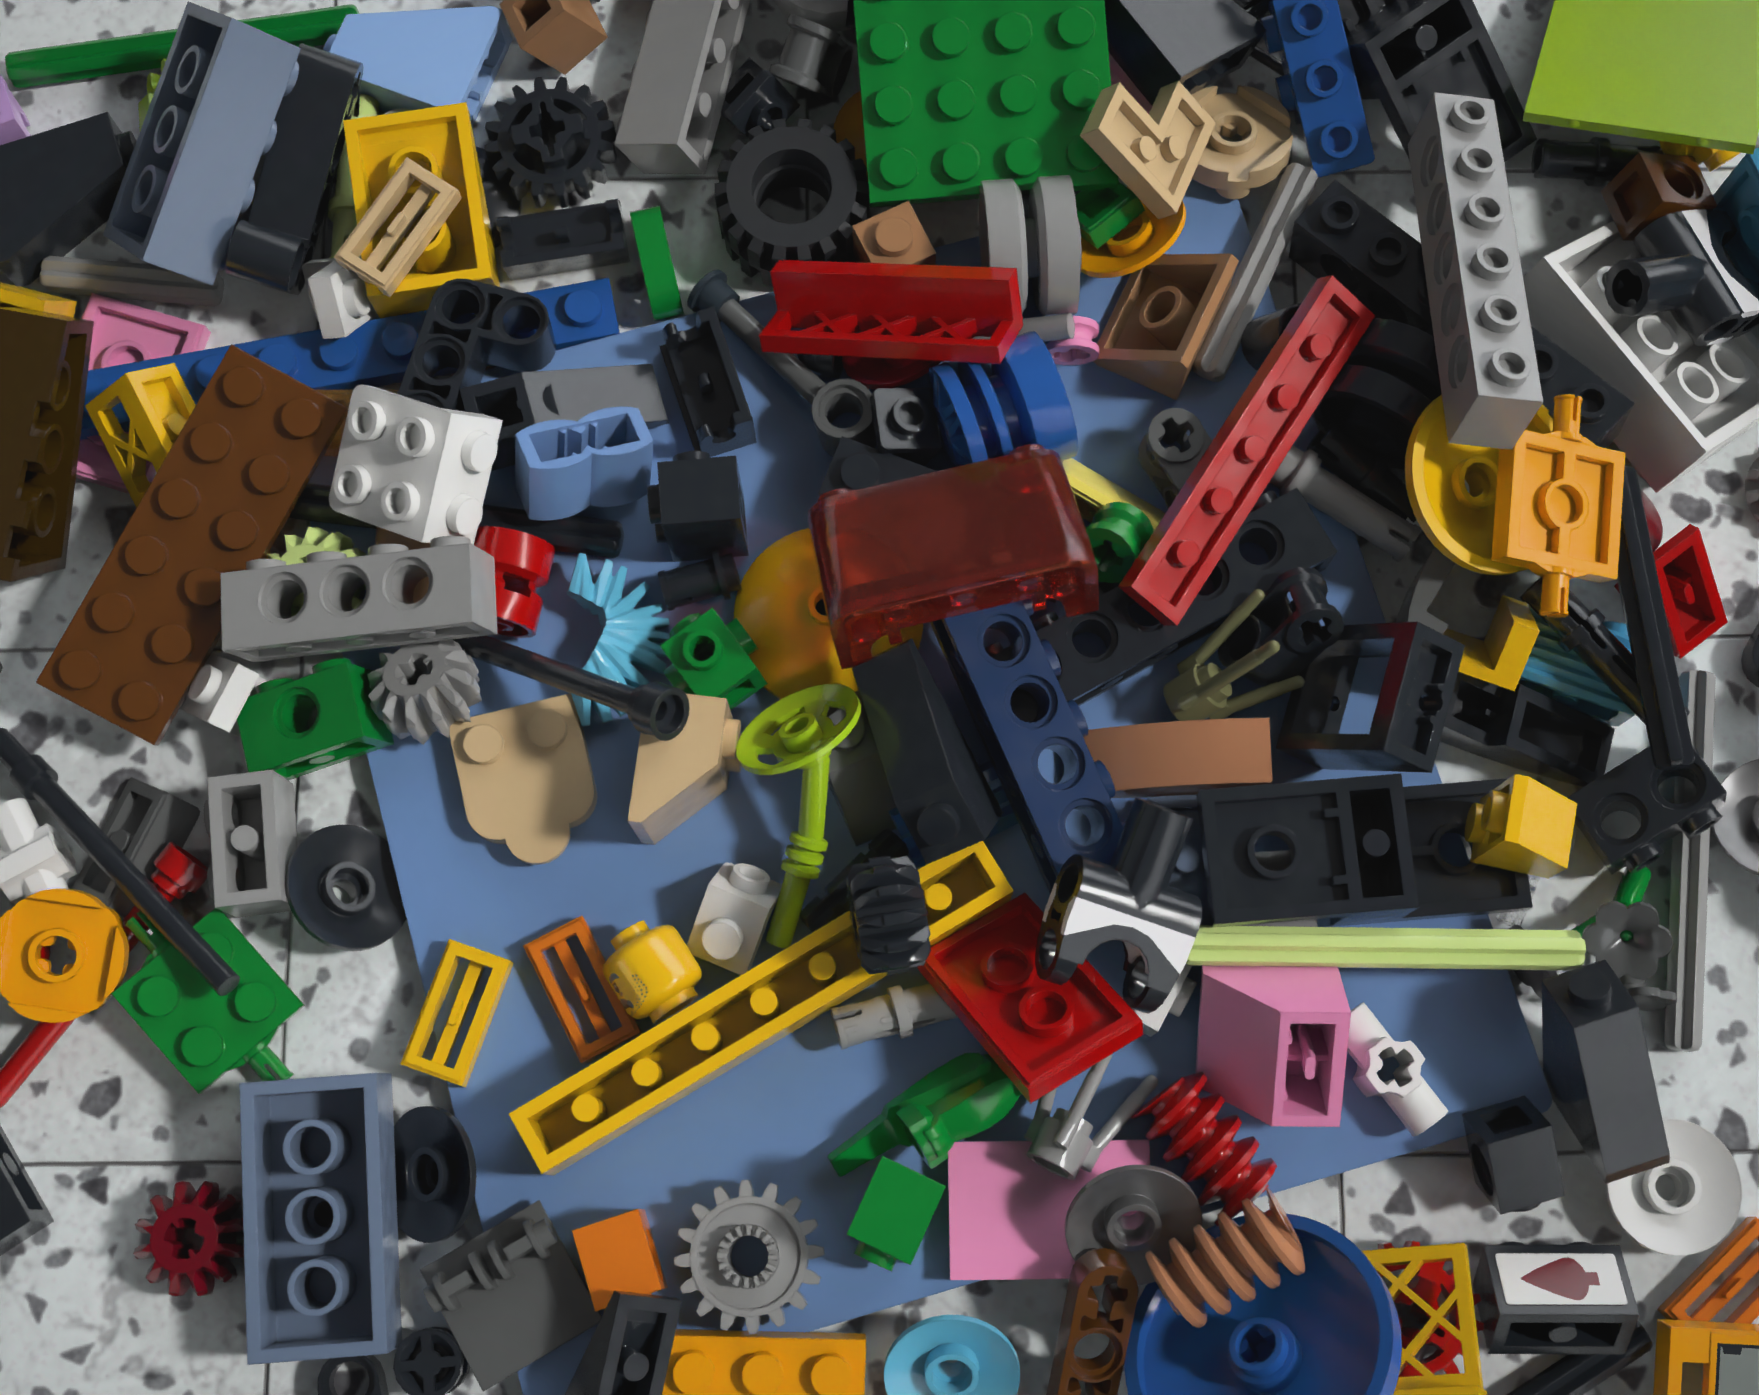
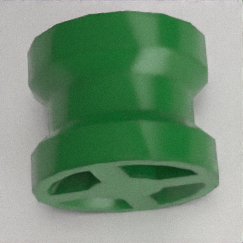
[1075,502,1154,584]

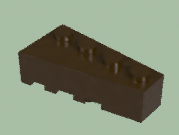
[0,307,94,582]

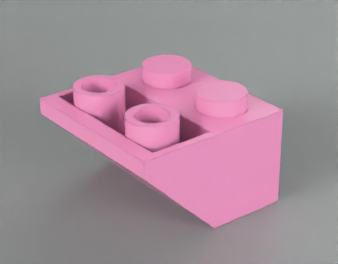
[1195,966,1351,1127]

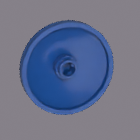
[1124,1214,1402,1395]

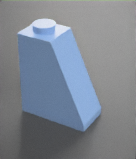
[323,6,512,128]

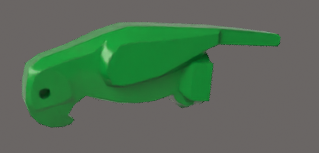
[827,1053,1022,1177]

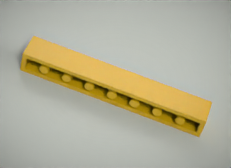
[509,841,1014,1176]

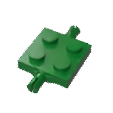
[111,908,305,1094]

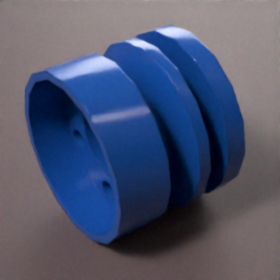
[928,331,1079,489]

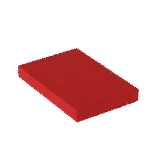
[918,893,1143,1104]

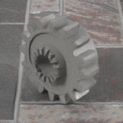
[674,1180,825,1334]

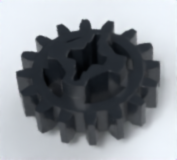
[484,77,617,208]

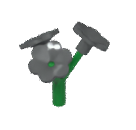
[1509,867,1677,1011]

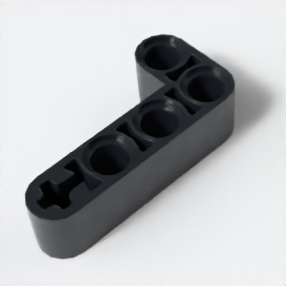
[226,43,363,295]
[398,278,556,411]

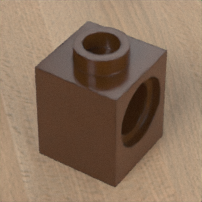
[1600,152,1718,241]

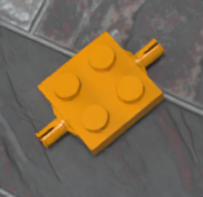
[1491,394,1625,618]

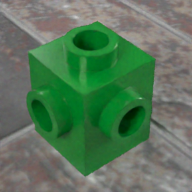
[660,607,768,710]

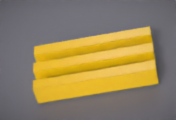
[400,939,514,1088]

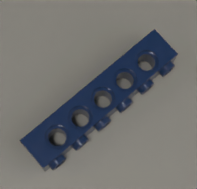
[896,505,1126,894]

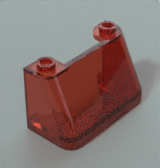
[807,444,1099,670]

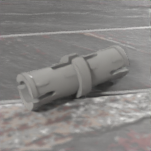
[830,983,957,1050]

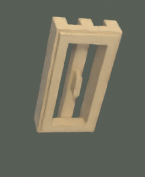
[334,157,462,297]

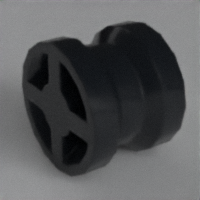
[393,1326,470,1395]

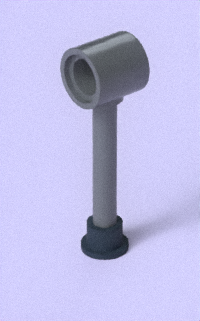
[687,269,876,457]

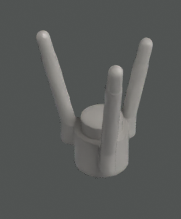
[1024,1054,1158,1180]

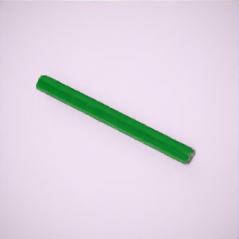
[5,4,359,88]

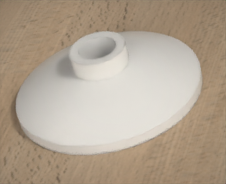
[1605,1119,1742,1256]

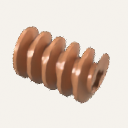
[1145,1187,1305,1328]

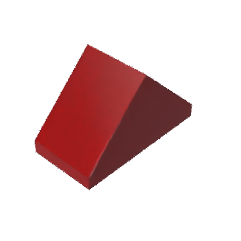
[1614,524,1728,659]

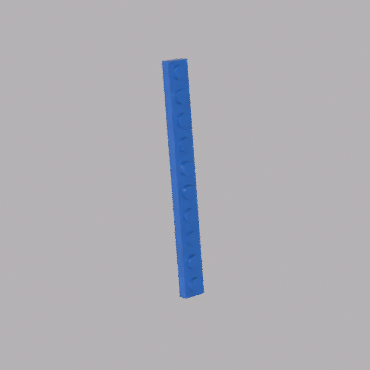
[80,278,620,441]

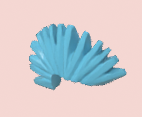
[567,553,670,726]

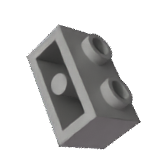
[204,769,298,918]

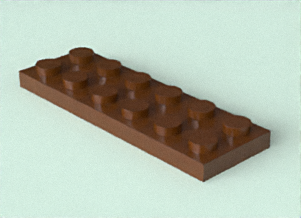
[36,344,348,746]

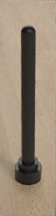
[453,636,690,741]

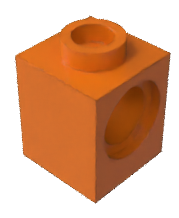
[572,1209,668,1312]

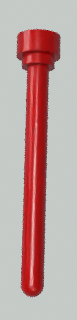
[0,841,208,1108]

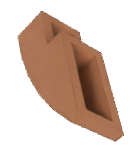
[1083,718,1272,798]

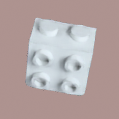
[329,384,503,545]

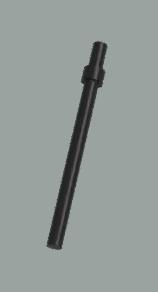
[0,728,240,996]

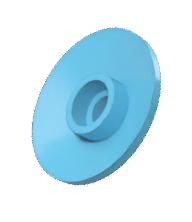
[884,1315,1020,1395]

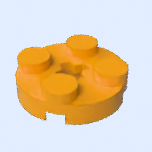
[0,888,129,1023]

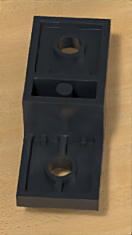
[1338,0,1537,162]
[1196,773,1533,928]

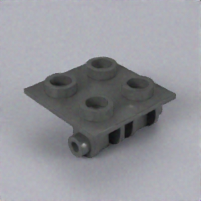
[420,1200,602,1392]

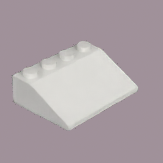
[1523,221,1759,493]

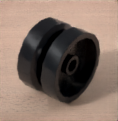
[1314,318,1442,470]

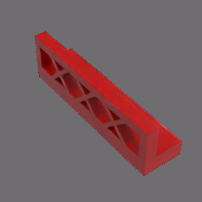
[759,260,1023,364]

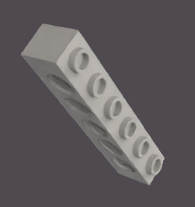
[1408,92,1543,450]

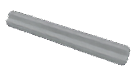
[1193,163,1318,382]

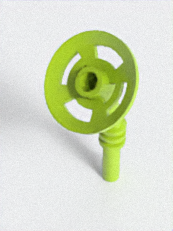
[736,684,861,948]

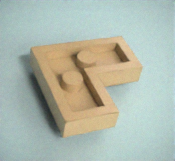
[1080,81,1216,220]

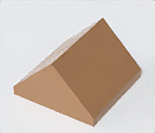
[1093,254,1239,400]

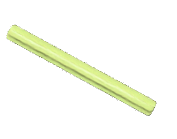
[1186,925,1586,971]

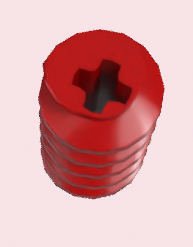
[1131,1071,1277,1227]

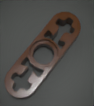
[1046,1248,1139,1395]

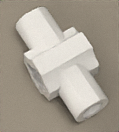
[0,798,77,904]
[1347,1002,1449,1137]

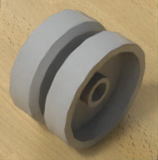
[979,175,1082,316]

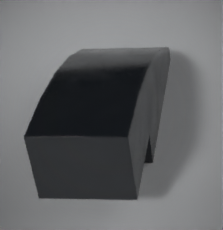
[1418,672,1615,787]

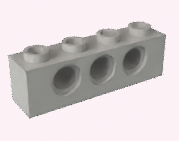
[220,536,498,662]

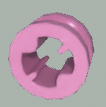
[1046,316,1099,365]

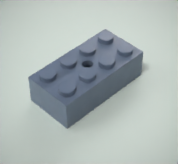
[103,1,301,286]
[239,1073,402,1365]

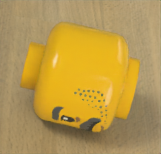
[603,920,702,1024]

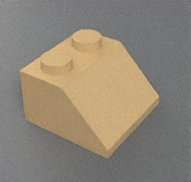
[627,694,742,845]

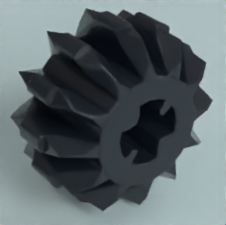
[846,855,931,975]

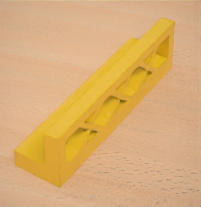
[85,363,271,559]

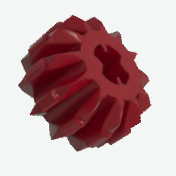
[133,1181,244,1296]

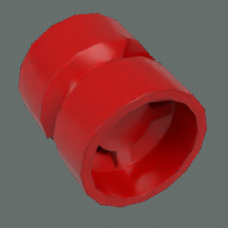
[474,526,556,638]

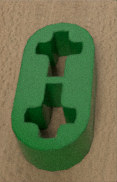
[630,205,684,322]

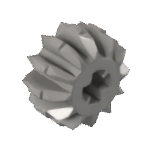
[367,639,482,745]

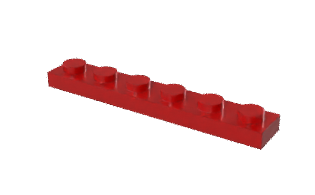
[1118,275,1375,626]

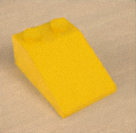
[343,102,500,318]

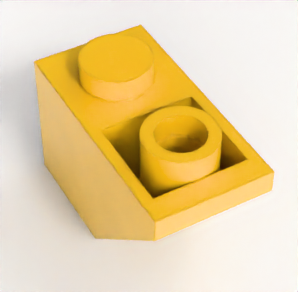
[1465,774,1577,879]

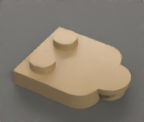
[449,693,597,865]

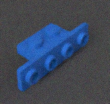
[1260,0,1375,178]

